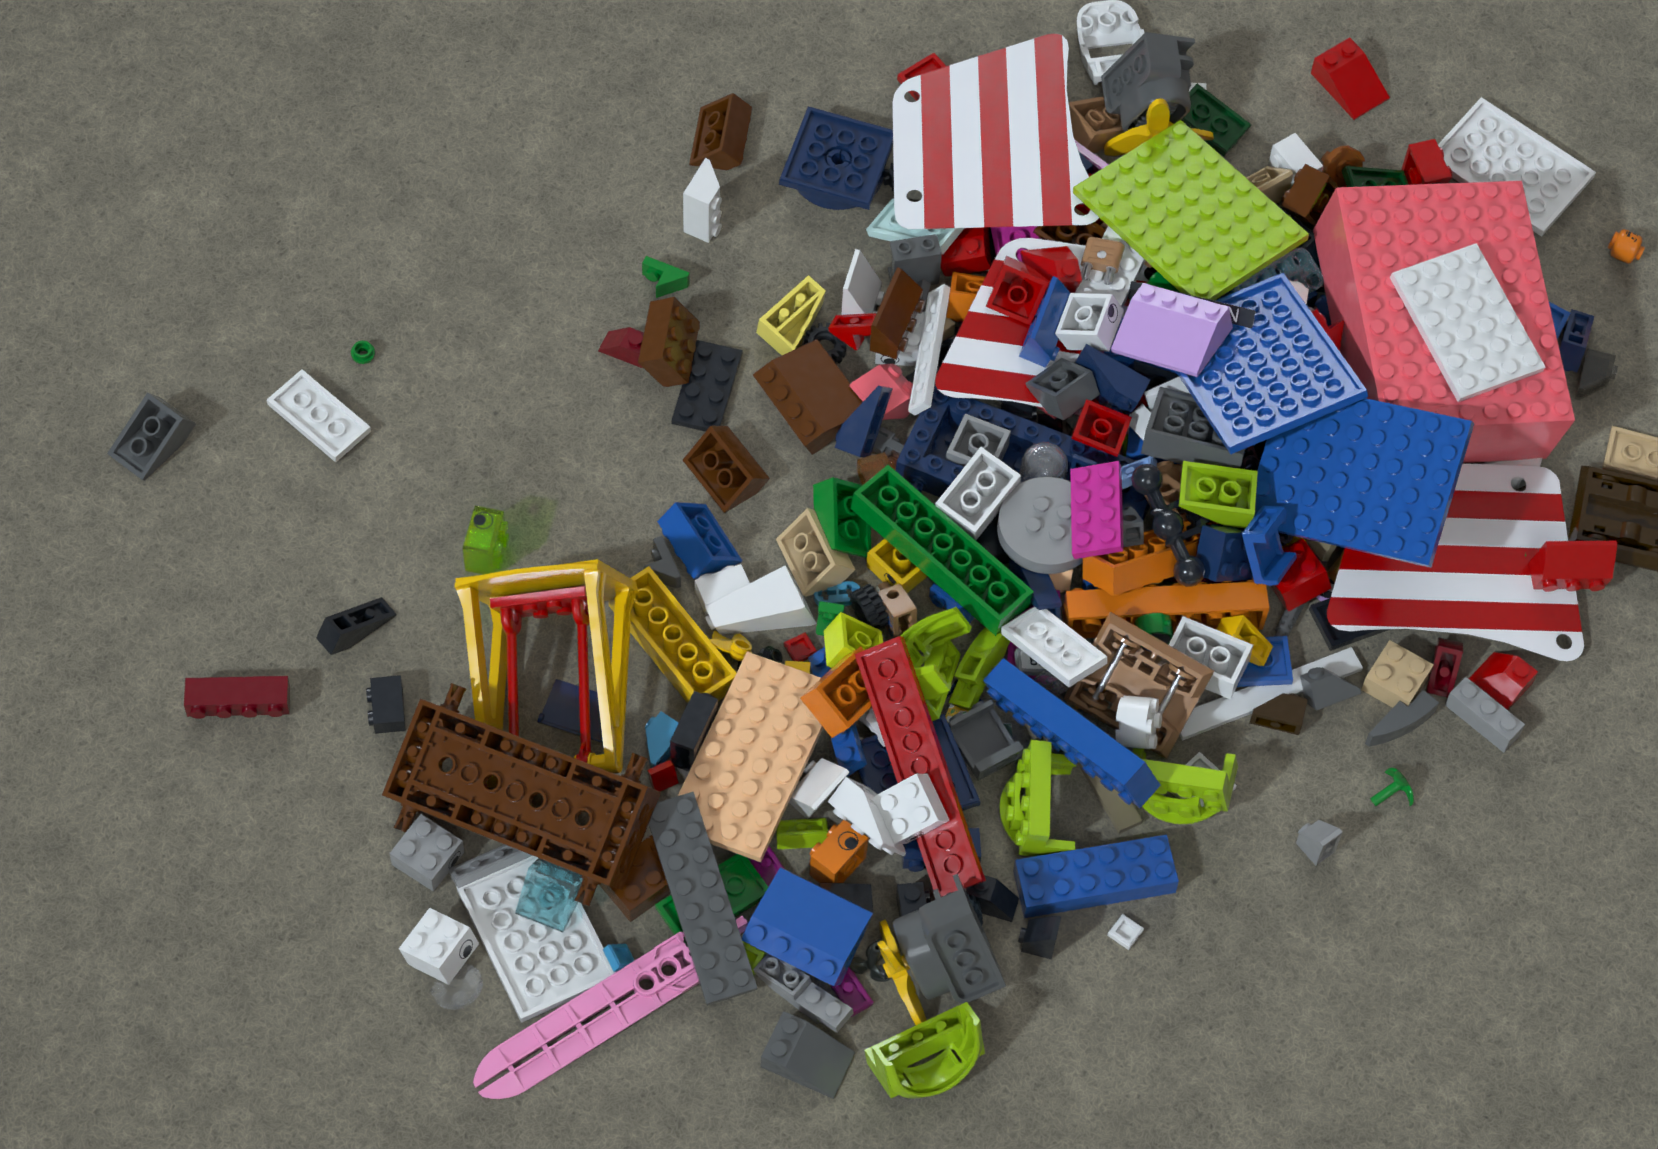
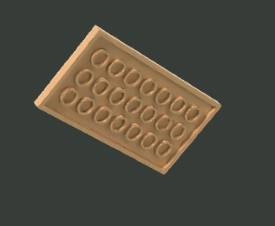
[678,652,823,862]

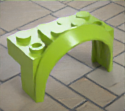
[901,607,972,721]
[999,740,1076,856]
[1132,748,1238,824]
[864,1002,985,1099]

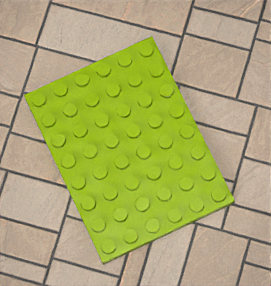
[1073,120,1309,301]

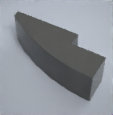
[1365,690,1439,747]

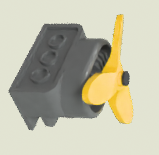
[1101,32,1214,156]
[877,874,1006,1025]

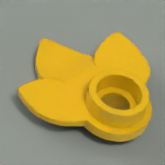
[710,630,752,661]

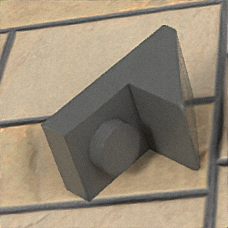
[644,536,681,589]

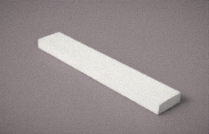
[908,284,951,415]

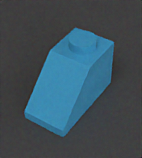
[645,711,678,768]

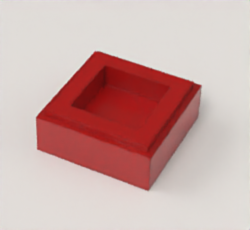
[783,632,817,662]
[647,760,679,792]

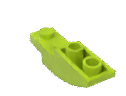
[949,627,1010,711]

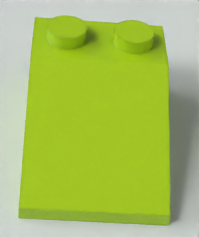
[1179,461,1258,529]

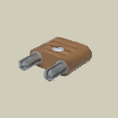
[1081,237,1125,285]

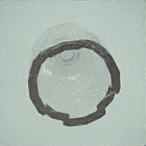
[1019,442,1068,483]

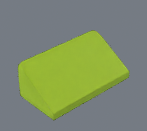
[776,818,828,849]

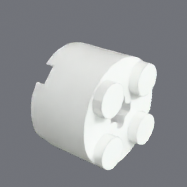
[1116,696,1162,749]

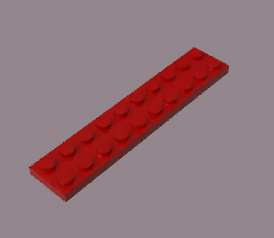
[855,636,986,897]

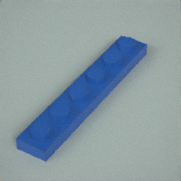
[808,647,867,777]

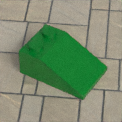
[813,477,871,558]

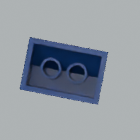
[1019,276,1070,368]
[657,502,742,579]

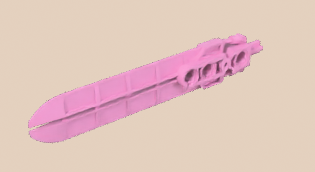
[473,916,748,1099]

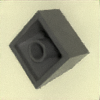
[1026,358,1100,420]

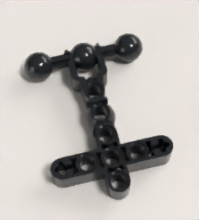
[1131,445,1293,587]

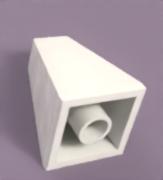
[705,565,817,635]

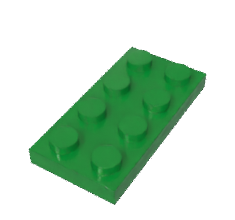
[655,854,768,947]

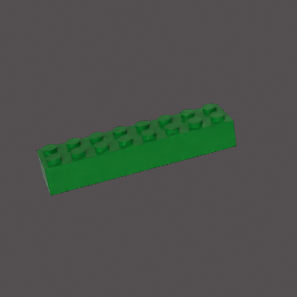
[850,465,1034,636]

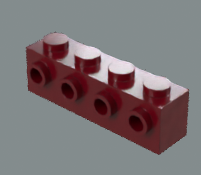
[184,676,290,719]

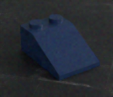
[1074,344,1150,416]

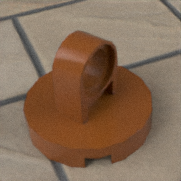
[1320,146,1365,187]

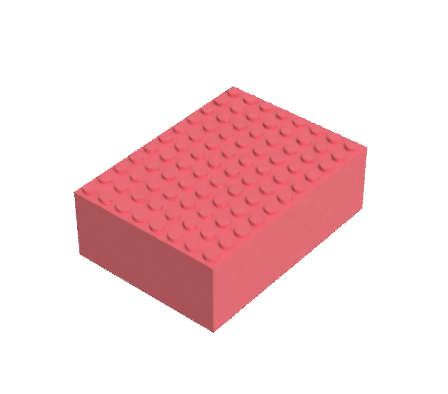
[1313,181,1575,463]

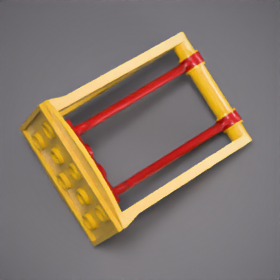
[454,559,638,788]

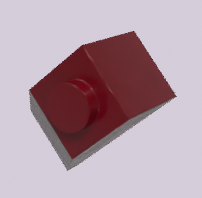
[598,327,644,368]
[1426,637,1463,698]

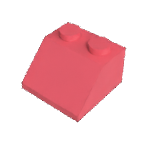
[850,364,913,420]

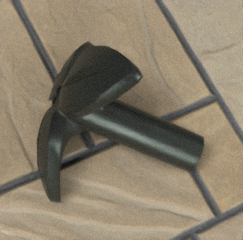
[849,939,890,982]

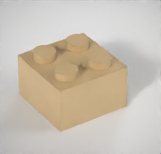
[1361,640,1434,708]

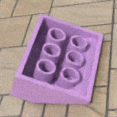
[1111,283,1233,377]

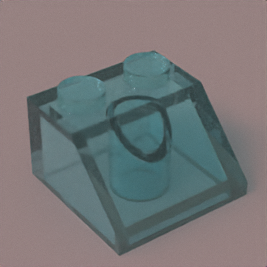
[515,858,583,933]

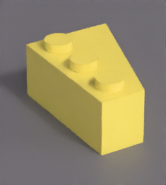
[756,275,826,355]

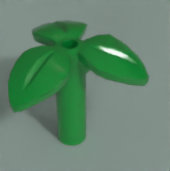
[1370,768,1414,807]

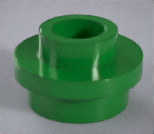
[351,340,375,364]

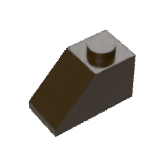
[1249,693,1308,735]

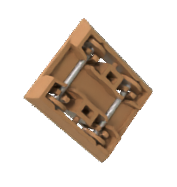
[1063,612,1214,759]

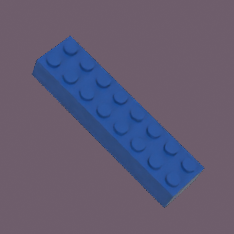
[983,658,1161,808]

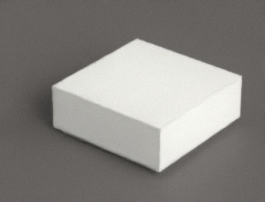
[1107,914,1144,950]

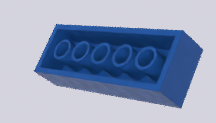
[1013,835,1179,918]

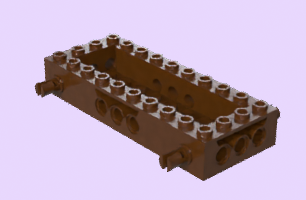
[382,683,661,906]

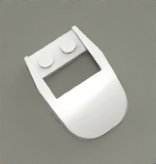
[1077,0,1144,85]

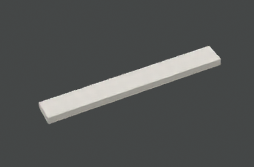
[1180,647,1363,741]

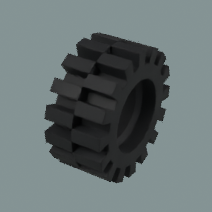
[803,322,847,364]
[850,584,889,629]

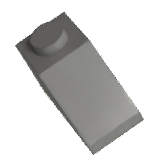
[1296,820,1343,866]

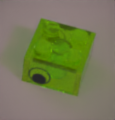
[462,505,510,575]

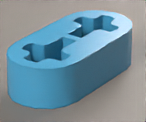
[814,581,860,606]

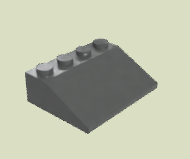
[1141,387,1246,469]

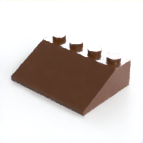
[753,340,863,455]

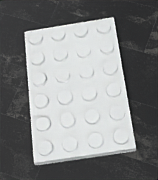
[1438,97,1596,237]
[1390,243,1546,402]
[456,856,616,1023]

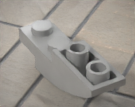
[753,953,854,1032]

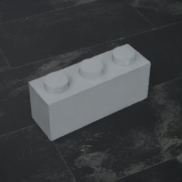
[1445,677,1525,753]

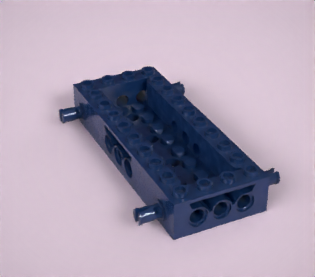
[896,384,1150,521]

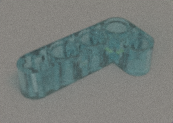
[1226,248,1324,296]

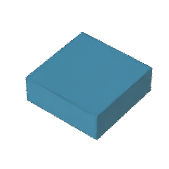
[603,944,635,972]

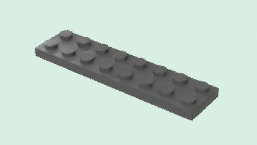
[648,792,758,1006]

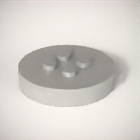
[997,477,1083,574]

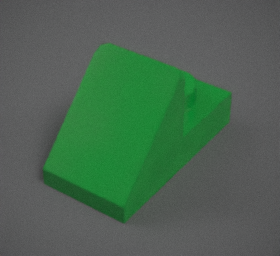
[642,256,690,298]
[816,601,845,636]

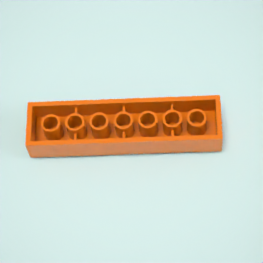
[1062,580,1269,639]

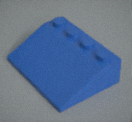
[741,867,874,986]

